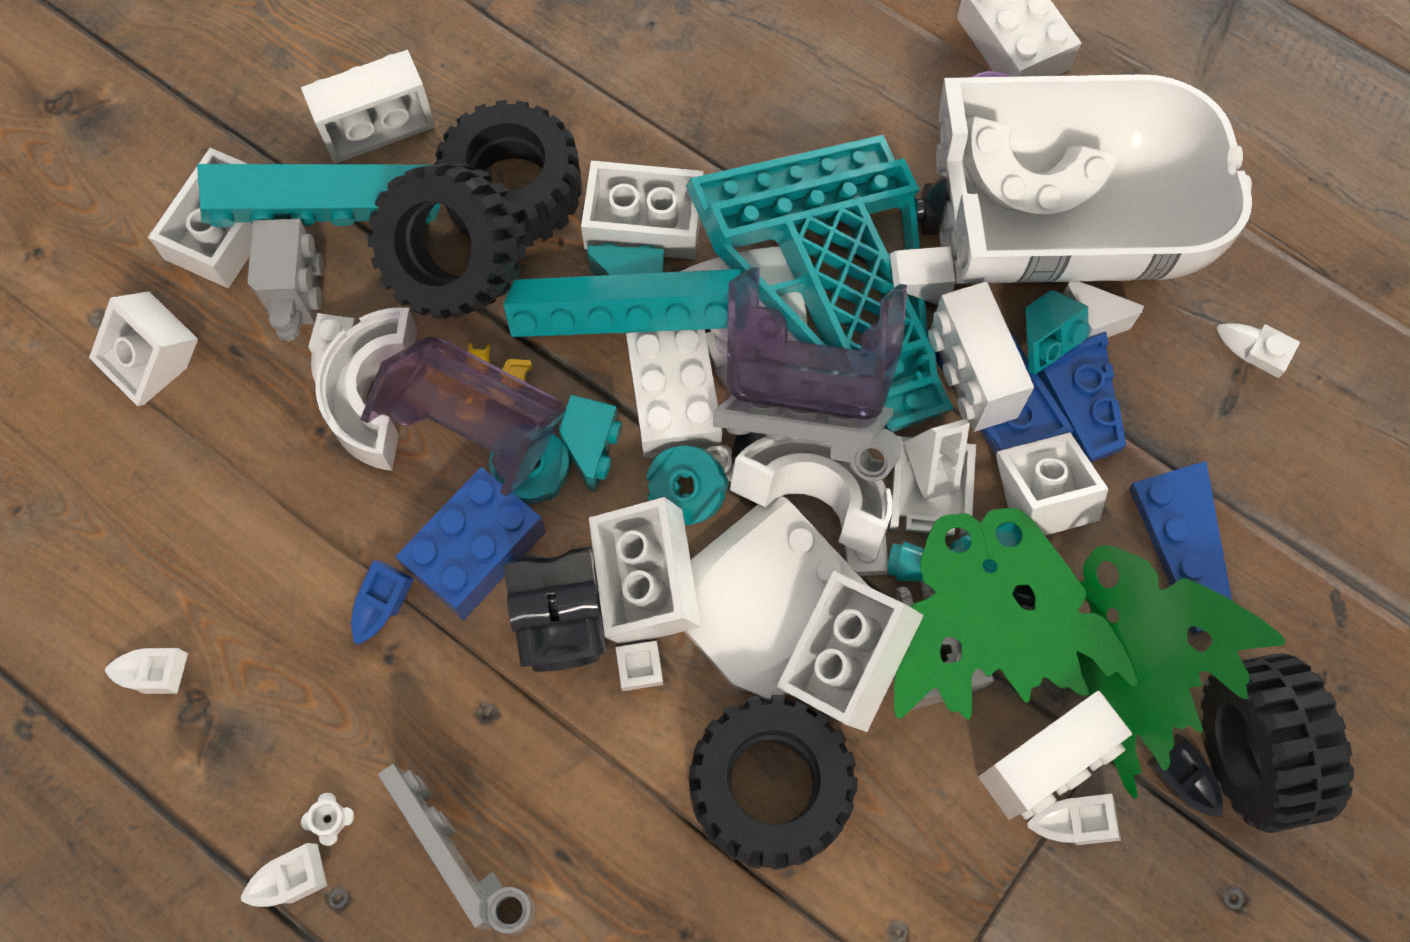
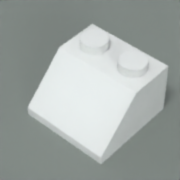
[89,291,198,406]
[996,433,1108,536]

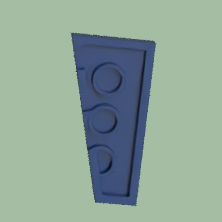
[1129,461,1232,636]

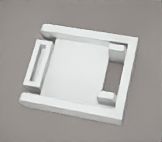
[889,436,976,537]

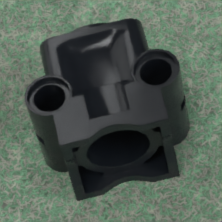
[503,546,608,672]

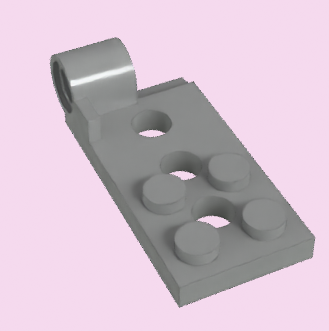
[713,388,902,481]
[378,764,536,935]

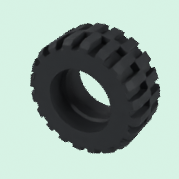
[434,100,582,247]
[367,163,526,319]
[1201,653,1354,833]
[689,695,858,870]

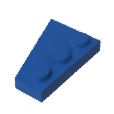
[1038,332,1126,463]

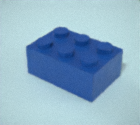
[395,467,546,621]

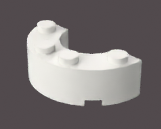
[963,116,1119,214]
[316,307,418,471]
[730,437,893,560]

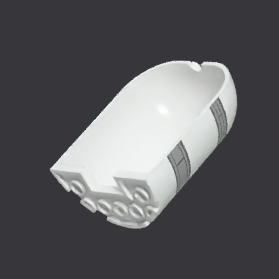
[936,75,1252,284]

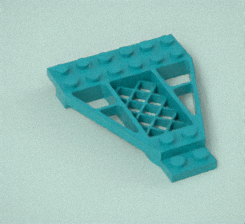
[686,135,954,432]

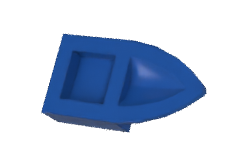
[351,560,414,645]

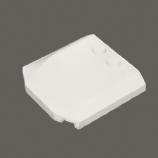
[684,496,869,700]

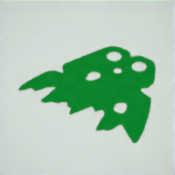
[894,508,1138,720]
[1076,545,1285,799]

